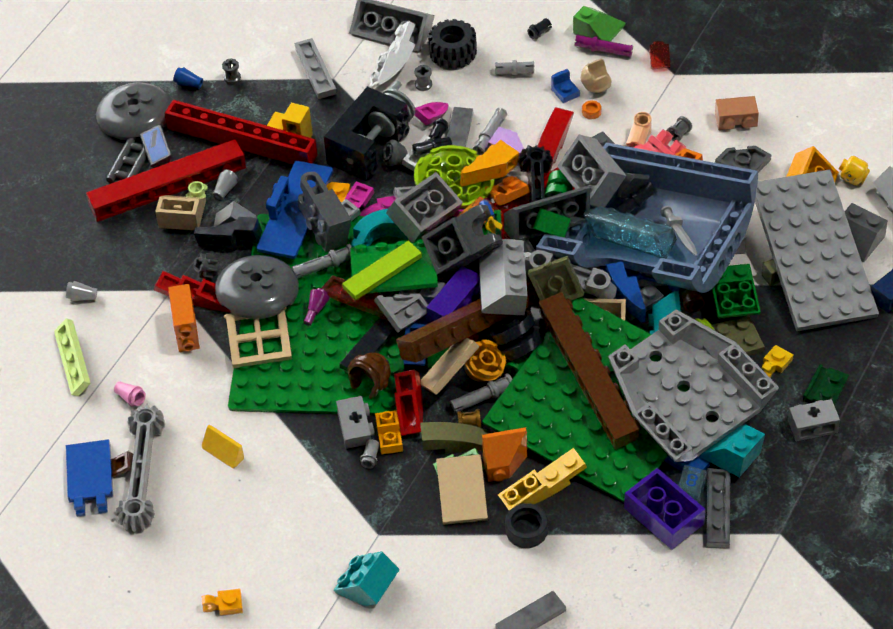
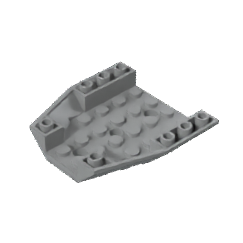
[608,310,779,462]

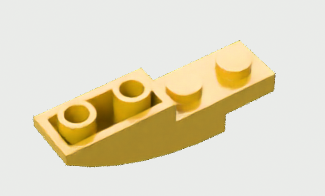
[498,448,587,510]

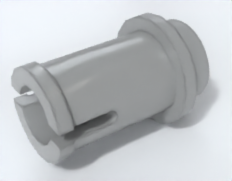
[360,439,380,468]

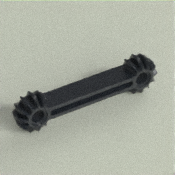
[518,144,553,251]

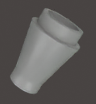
[212,170,238,200]
[66,281,98,301]

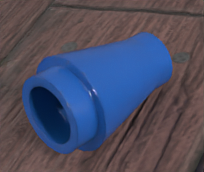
[173,67,203,89]

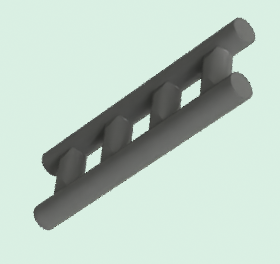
[106,137,147,183]

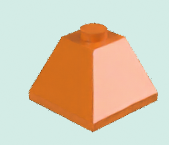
[482,427,527,482]

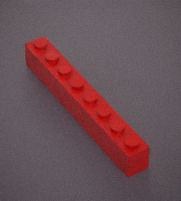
[164,100,317,165]
[86,139,246,222]

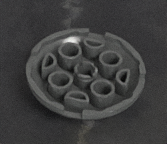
[96,83,172,140]
[215,255,299,319]

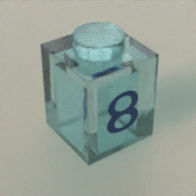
[679,465,707,501]

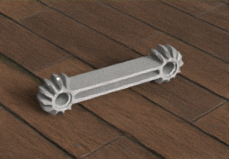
[116,404,165,533]

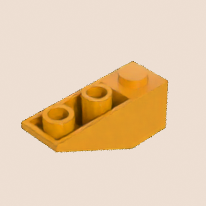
[460,140,519,187]

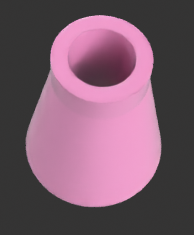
[114,381,146,406]

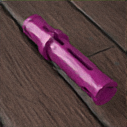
[574,35,633,58]

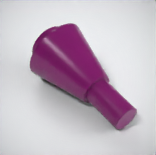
[304,288,330,326]

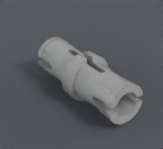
[495,60,535,75]

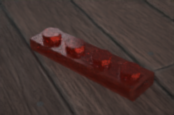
[321,275,389,321]

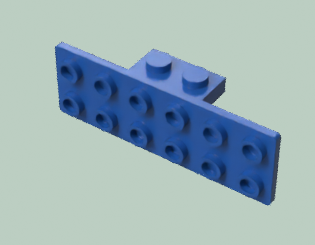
[257,161,333,259]

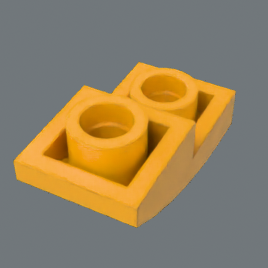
[375,410,403,454]

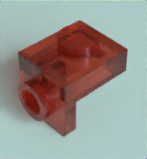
[649,41,670,69]

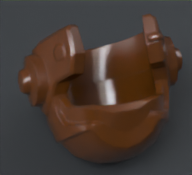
[348,353,391,399]

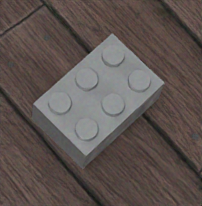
[557,134,626,208]
[386,172,463,242]

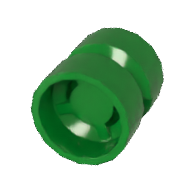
[545,170,573,198]

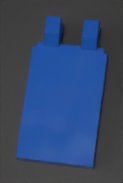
[66,439,113,517]

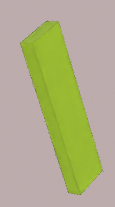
[342,241,422,301]

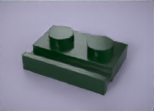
[803,364,849,406]

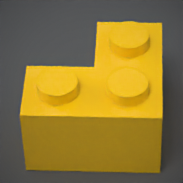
[267,103,313,138]

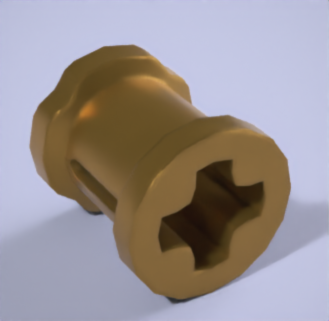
[457,409,481,428]

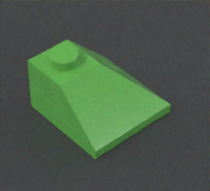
[573,6,626,42]

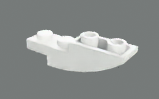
[369,21,415,89]

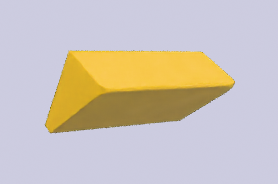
[202,425,244,468]

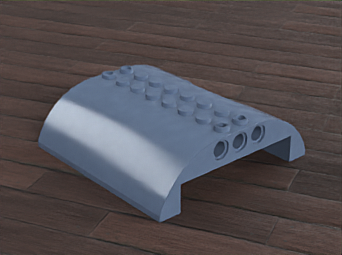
[536,142,758,293]

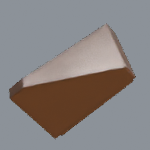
[111,450,133,478]

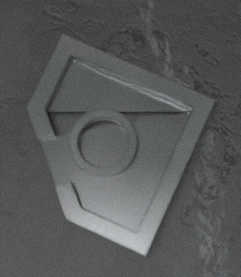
[715,146,772,172]

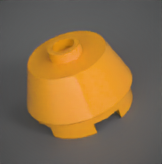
[464,340,506,382]

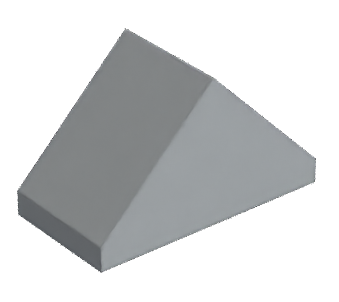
[214,201,256,226]

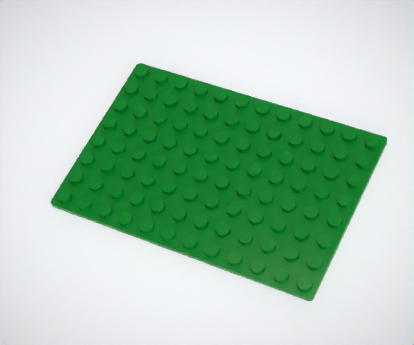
[228,214,417,415]

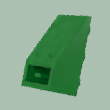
[708,264,761,318]

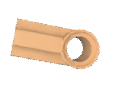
[626,112,652,147]

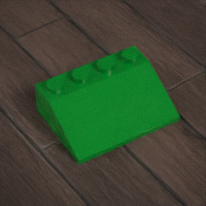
[350,239,438,293]

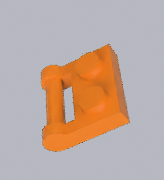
[485,176,530,205]

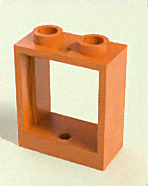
[168,284,200,352]

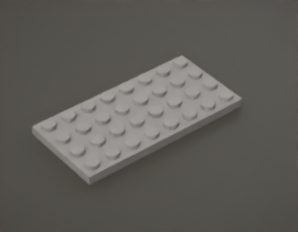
[755,170,879,331]

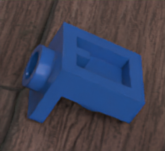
[551,69,580,103]

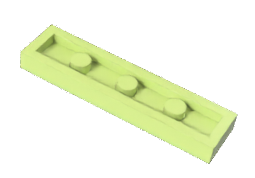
[54,318,91,396]

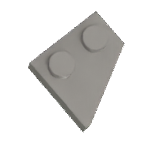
[374,293,428,333]

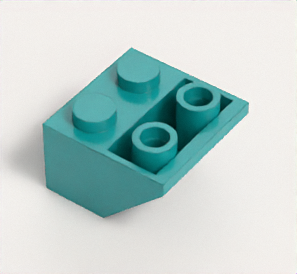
[333,551,400,606]

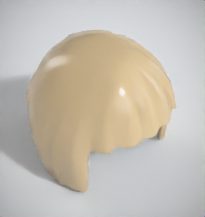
[580,58,612,93]

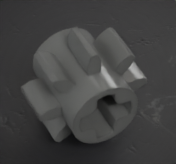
[194,253,219,279]

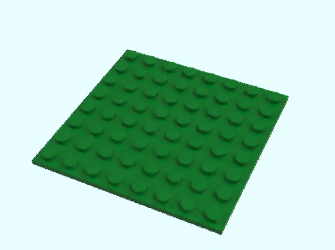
[482,297,690,503]

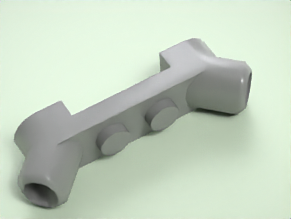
[525,250,617,299]

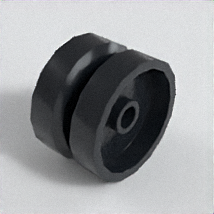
[490,310,545,361]

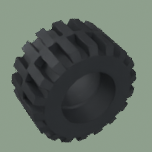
[428,19,477,69]

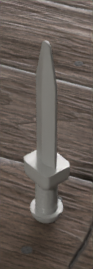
[660,206,697,256]

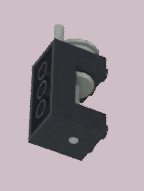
[324,81,415,181]

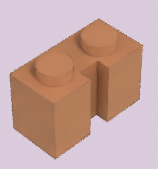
[715,96,759,130]

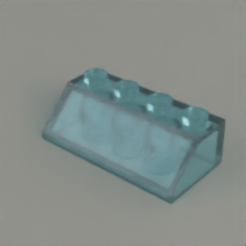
[584,206,677,259]

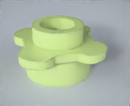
[186,181,208,198]

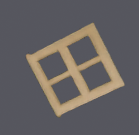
[224,307,292,368]

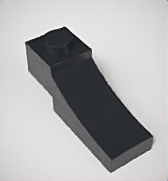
[193,217,262,249]

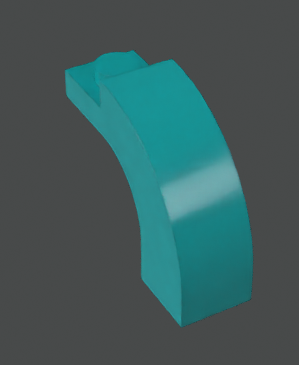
[351,209,408,247]

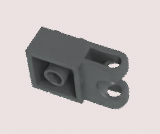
[297,172,351,252]
[422,205,503,276]

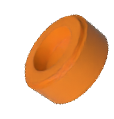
[582,100,602,119]

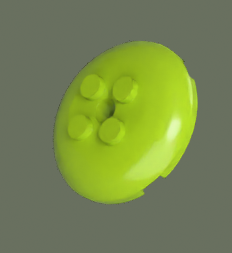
[414,145,495,209]

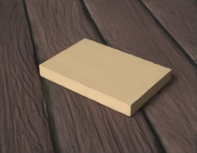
[420,338,479,395]
[436,455,488,525]

